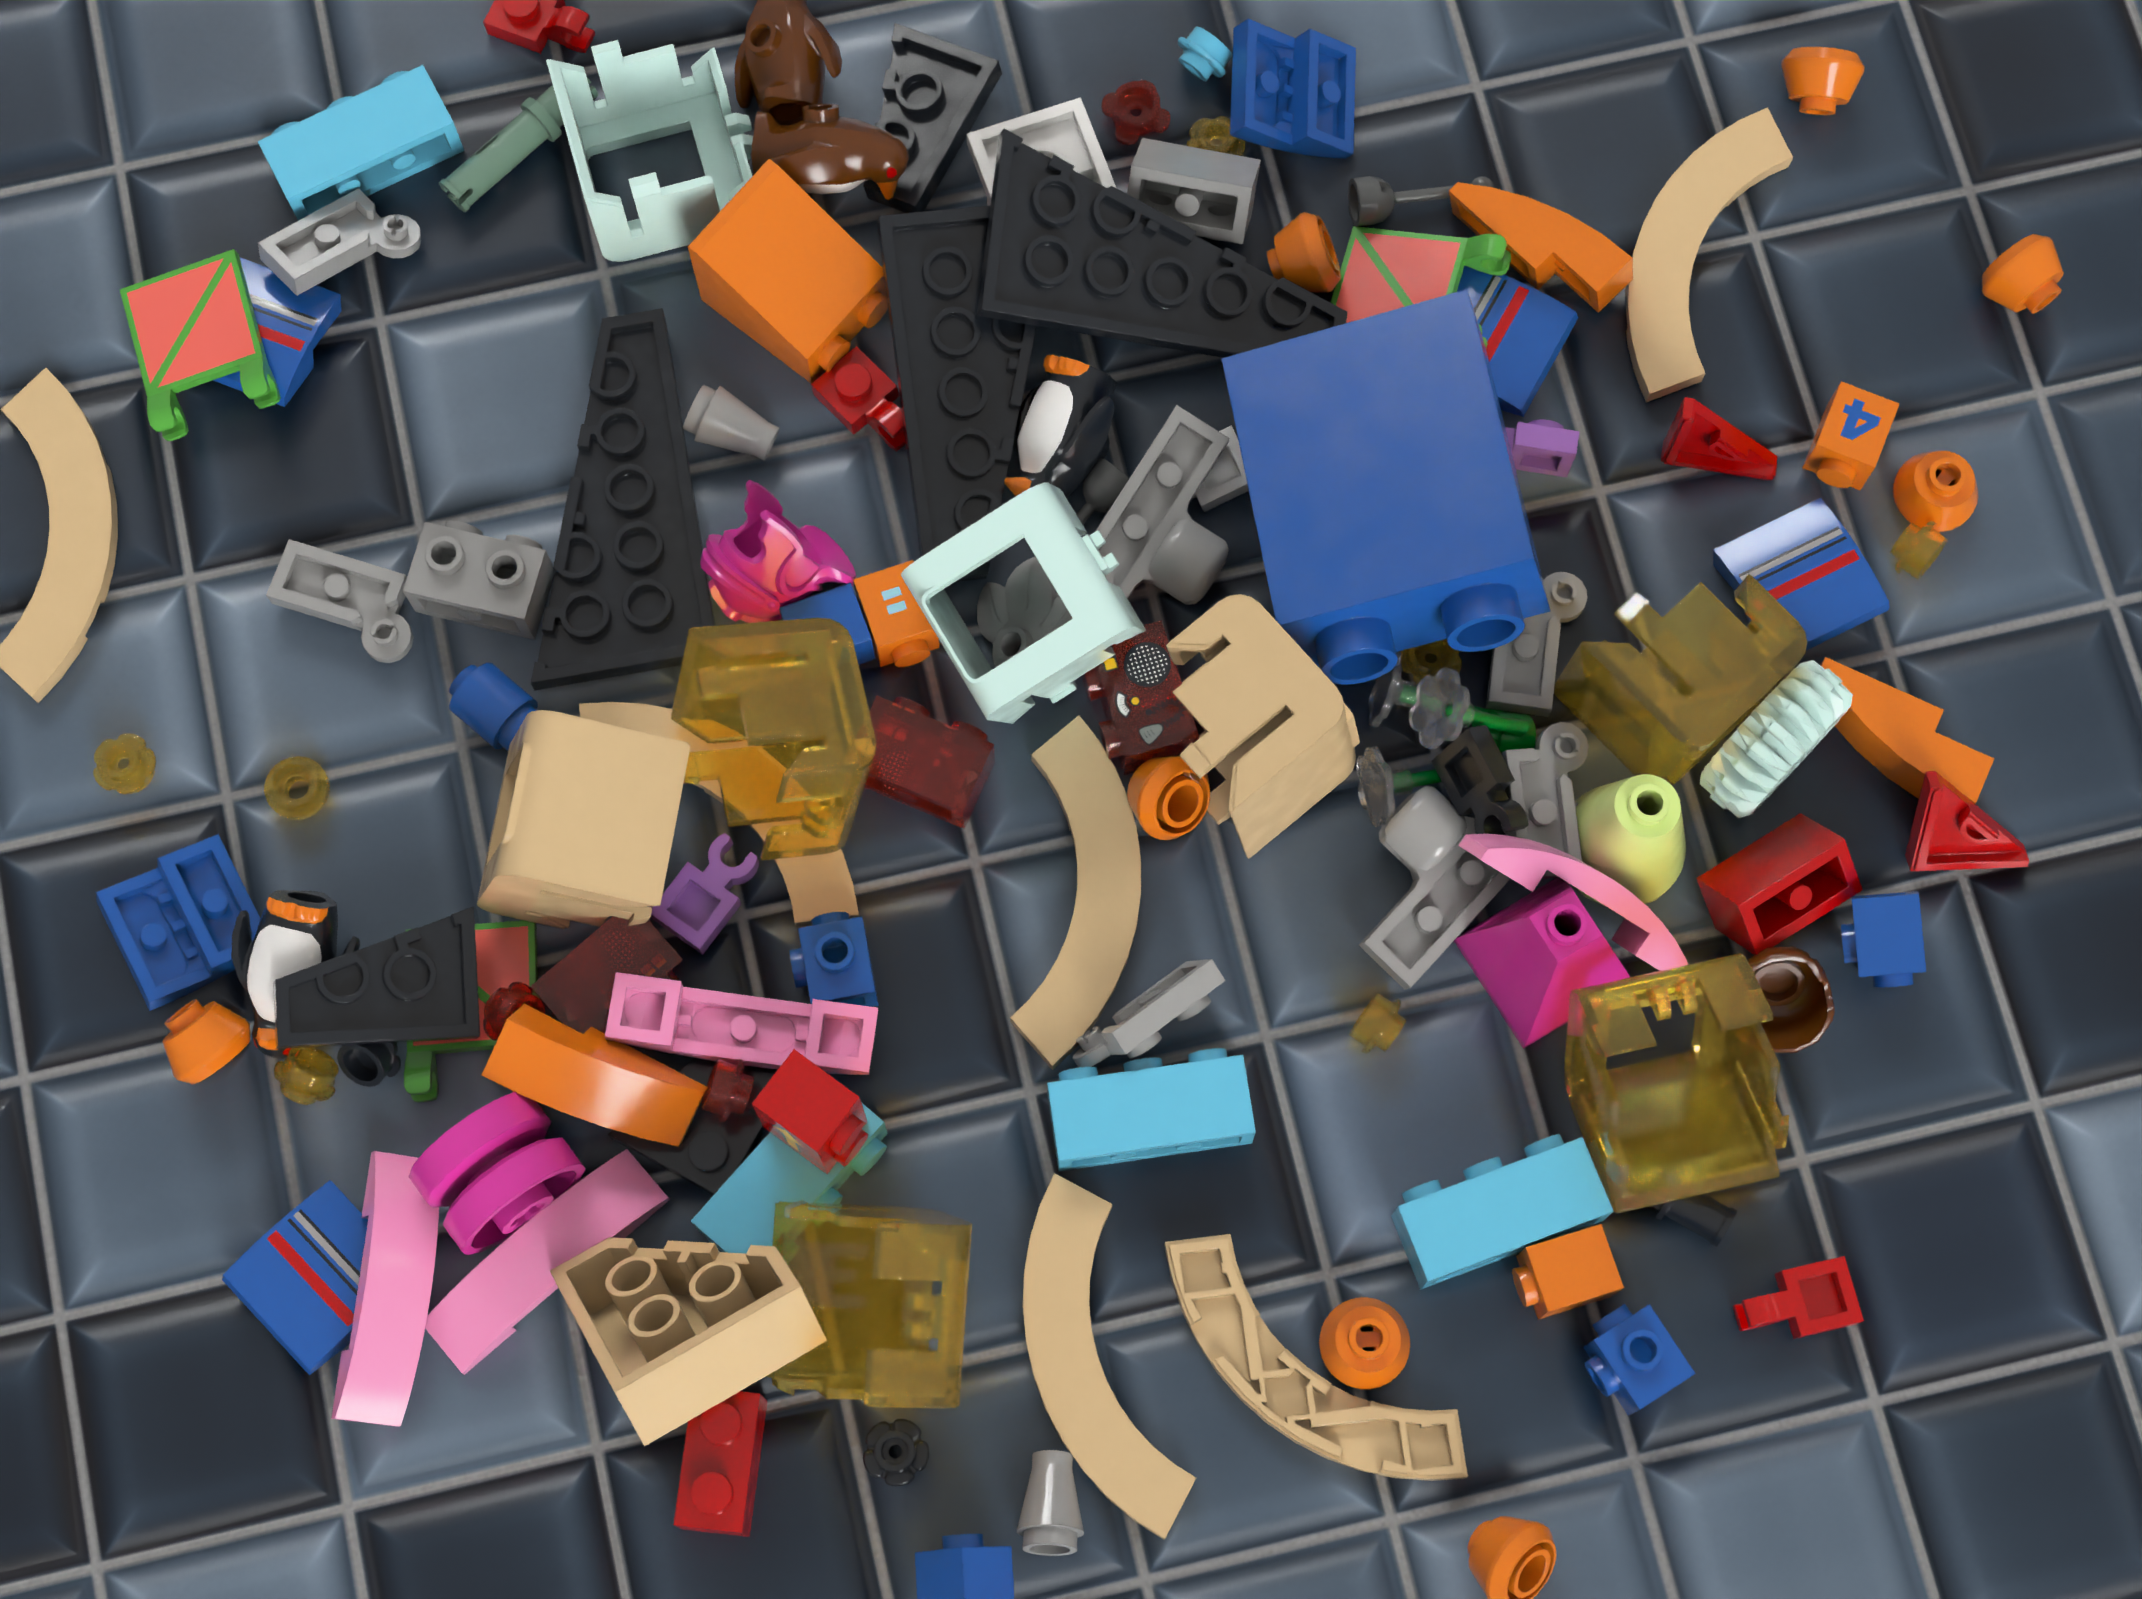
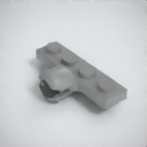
[1056,405,1230,605]
[1359,786,1578,990]

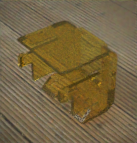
[1554,574,1807,786]
[670,618,876,860]
[1564,953,1789,1214]
[766,1200,972,1408]

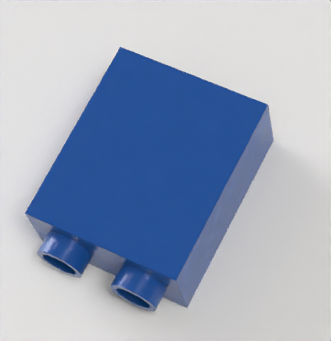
[1221,289,1551,685]

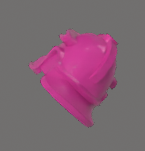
[700,480,856,623]

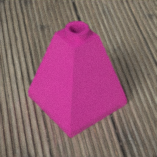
[1454,878,1633,1049]

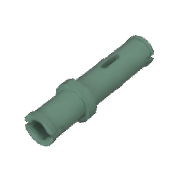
[439,78,598,213]

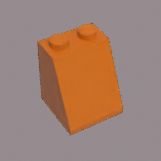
[688,159,888,384]

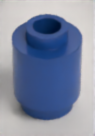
[449,662,538,751]

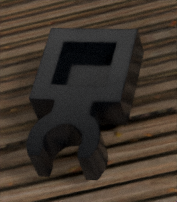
[1431,725,1529,835]

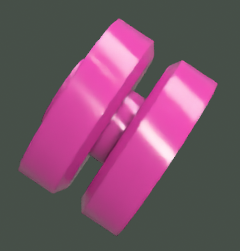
[409,1092,586,1255]

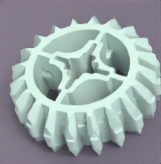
[1700,660,1853,818]

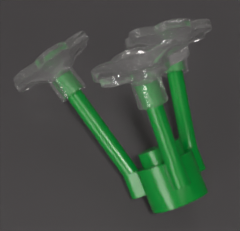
[1356,651,1536,827]

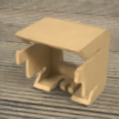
[1166,594,1360,859]
[477,710,691,929]

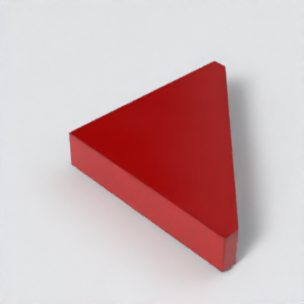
[1661,397,1778,480]
[1905,771,2029,871]

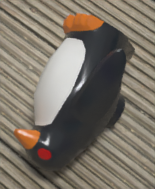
[1004,355,1118,498]
[231,890,360,1059]

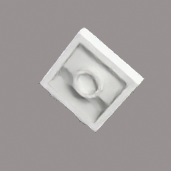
[966,97,1116,206]

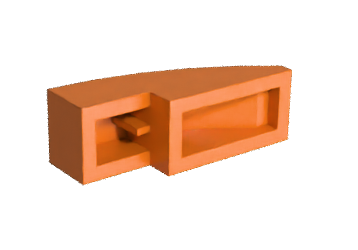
[1449,182,1633,313]
[1820,657,1995,804]
[481,1003,708,1147]

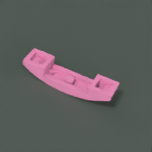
[1458,834,1693,987]
[605,972,879,1075]
[425,1149,670,1375]
[331,1151,439,1427]

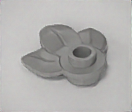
[977,556,1073,667]

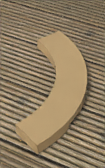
[1625,107,1793,402]
[0,368,118,703]
[579,702,860,928]
[1010,715,1141,1070]
[1023,1173,1196,1540]
[1164,1234,1468,1481]

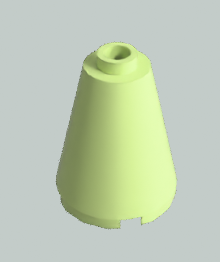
[1576,774,1686,906]

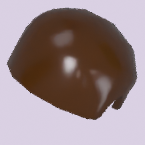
[1731,946,1835,1053]

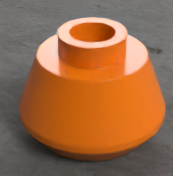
[1781,47,1865,115]
[1267,212,1341,293]
[1981,234,2064,314]
[1893,451,1978,532]
[1127,756,1210,840]
[162,999,250,1084]
[1319,1297,1410,1389]
[1467,1516,1556,1599]

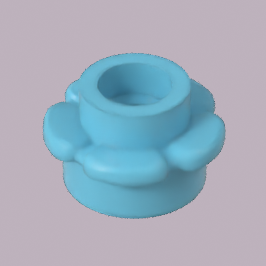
[1178,26,1233,81]

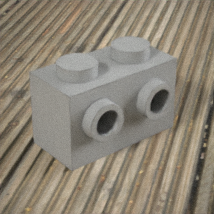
[1127,138,1261,244]
[403,521,555,640]

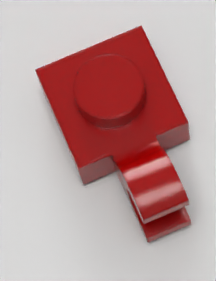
[483,0,595,54]
[811,346,906,452]
[1733,1256,1864,1339]

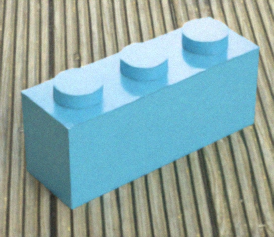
[257,65,464,221]
[1047,1048,1256,1171]
[691,1071,888,1264]
[1391,1134,1614,1290]

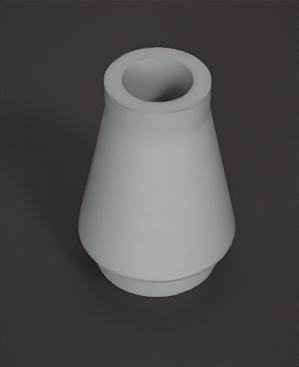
[683,385,780,461]
[1016,1450,1084,1556]

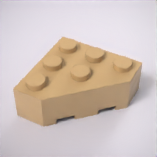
[550,1237,827,1446]

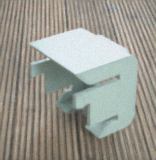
[546,40,753,262]
[901,482,1146,724]

